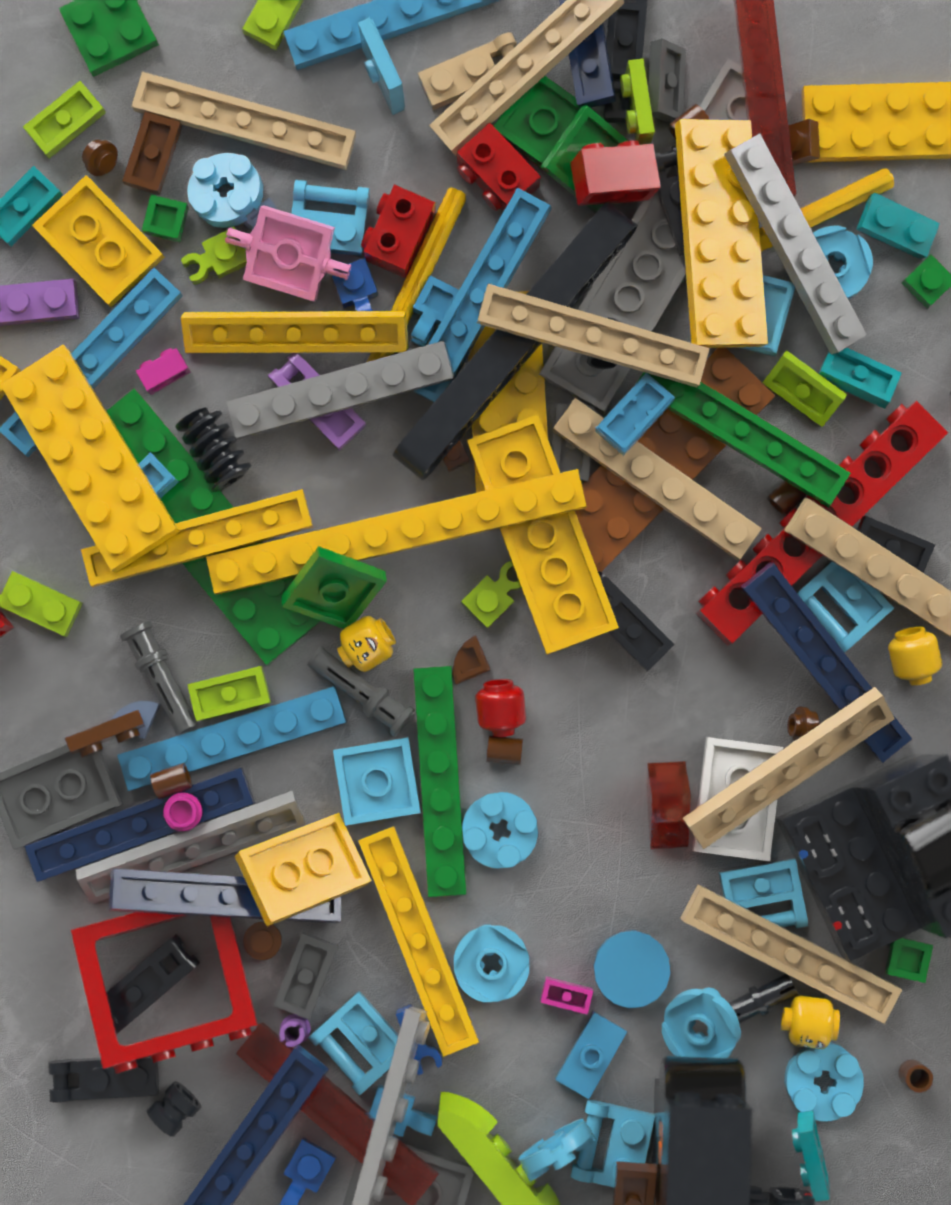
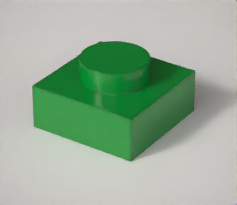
[142,195,189,242]
[902,254,951,309]
[885,937,933,983]

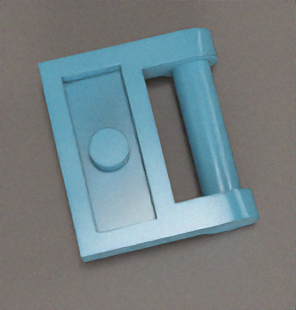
[291,180,370,256]
[797,561,894,653]
[719,858,808,929]
[308,991,399,1095]
[570,1099,655,1188]

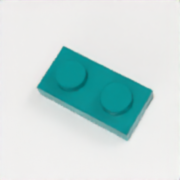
[0,165,63,247]
[856,193,940,260]
[818,347,902,409]
[792,1110,830,1202]

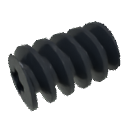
[175,407,251,493]

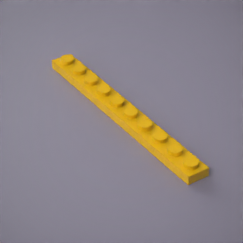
[206,469,587,595]

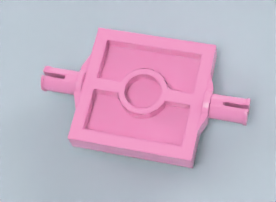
[225,205,352,301]

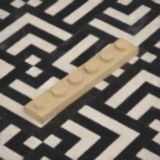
[429,0,624,156]
[131,72,356,170]
[477,284,710,388]
[553,398,762,561]
[784,498,951,638]
[683,687,895,849]
[680,884,902,1024]

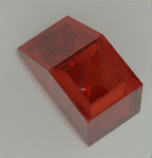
[647,761,691,849]

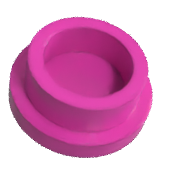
[163,793,203,831]

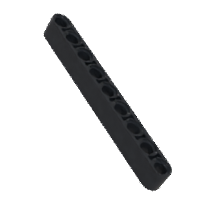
[393,202,638,480]

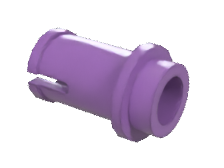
[279,1014,311,1047]

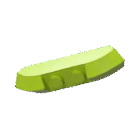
[437,1091,561,1205]

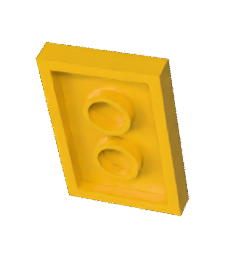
[32,175,165,308]
[235,813,372,926]

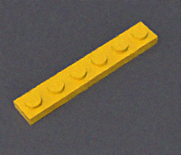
[181,311,408,353]
[81,489,313,587]
[358,826,479,1057]

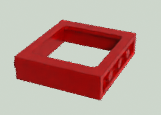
[71,912,259,1074]

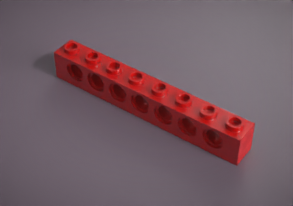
[696,400,949,646]

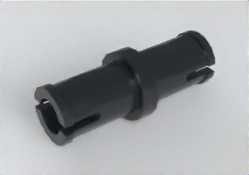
[729,973,799,1024]

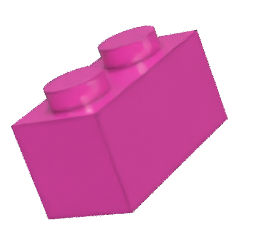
[136,348,191,395]
[540,976,593,1015]

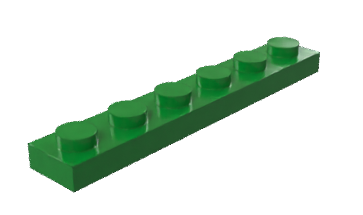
[636,372,851,508]
[413,666,466,897]

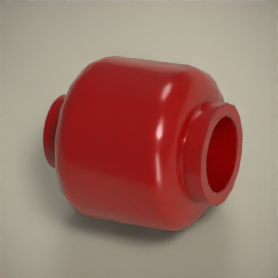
[475,679,527,737]

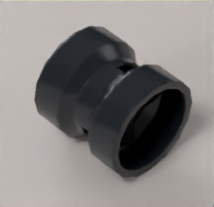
[146,1081,201,1137]

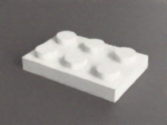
[692,737,783,861]

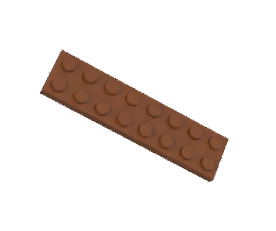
[575,347,775,572]

